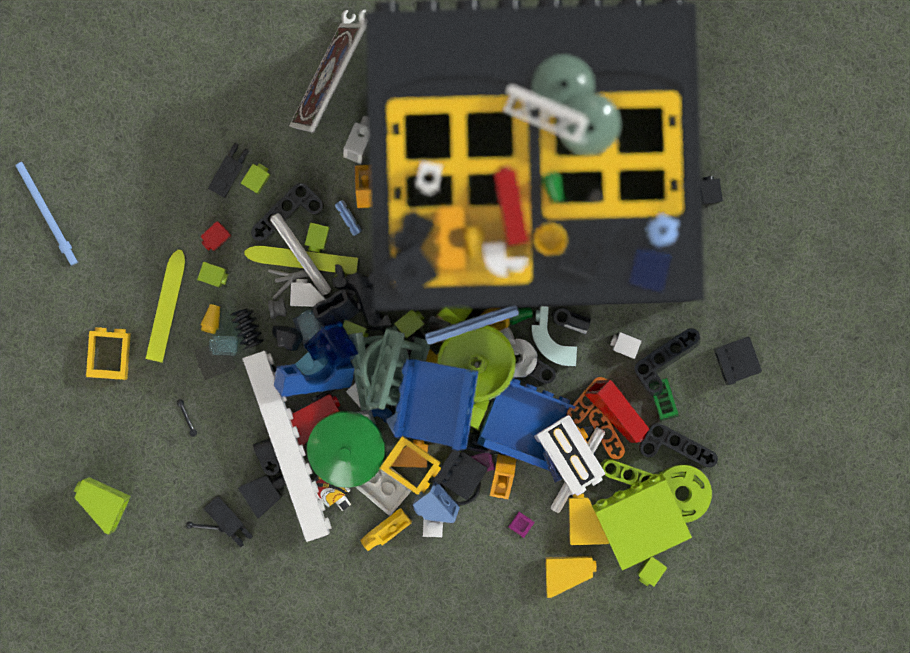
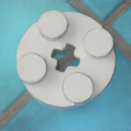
[511,339,537,378]

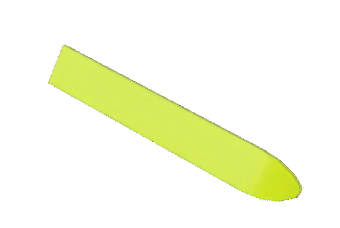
[244,246,358,274]
[146,250,185,363]

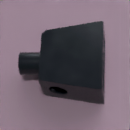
[238,475,286,518]

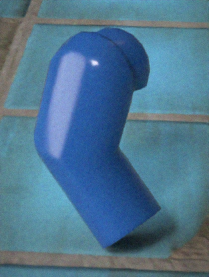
[371,407,392,423]

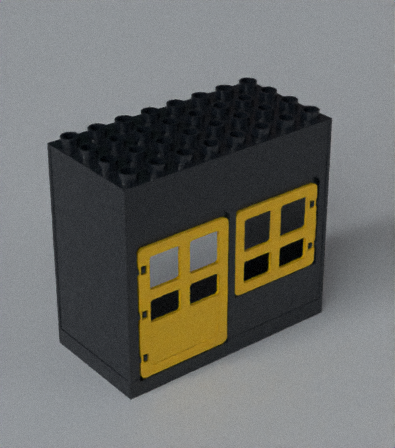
[366,0,705,311]

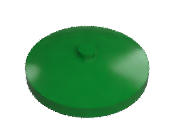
[307,411,385,488]

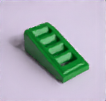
[650,378,679,422]

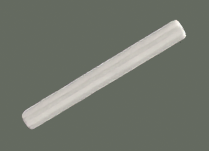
[270,213,331,296]
[551,427,605,513]

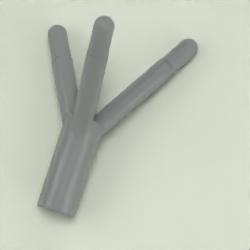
[268,269,309,299]

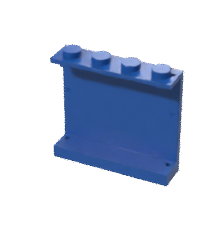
[393,359,478,450]
[477,378,576,471]

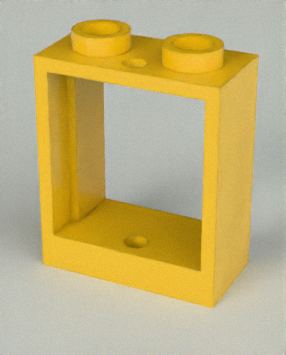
[86,327,131,380]
[380,436,441,495]

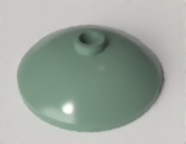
[532,55,594,117]
[558,93,620,155]
[361,337,409,395]

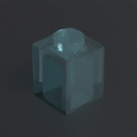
[297,310,323,340]
[209,336,238,356]

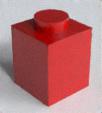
[200,221,232,251]

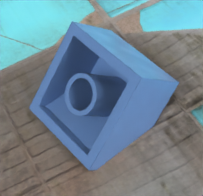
[413,481,460,523]

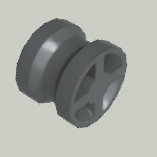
[268,298,287,319]

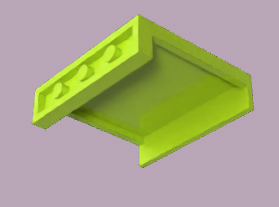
[592,473,692,570]

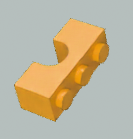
[435,207,465,270]

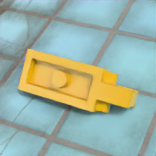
[360,508,412,551]

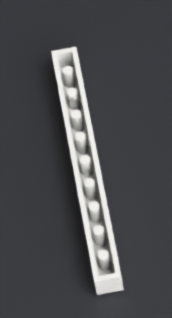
[243,351,332,542]

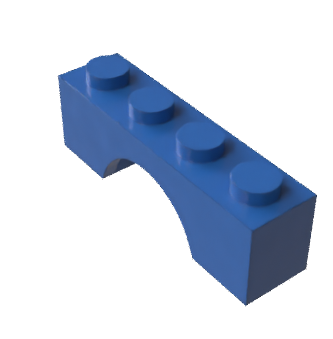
[274,358,355,397]

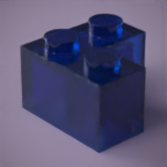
[305,321,359,369]

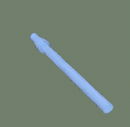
[15,162,78,266]

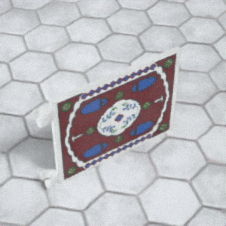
[289,10,366,132]

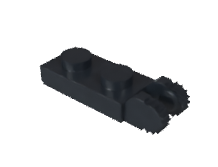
[208,143,249,198]
[204,496,253,547]

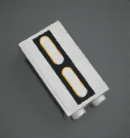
[534,415,605,496]

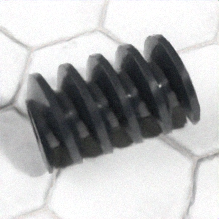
[230,308,264,350]

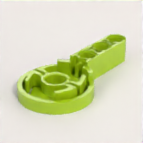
[600,459,712,523]

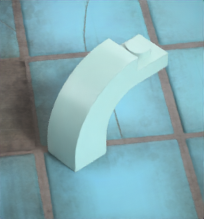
[531,306,577,366]

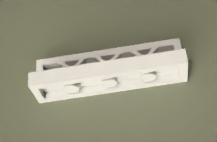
[504,84,588,143]

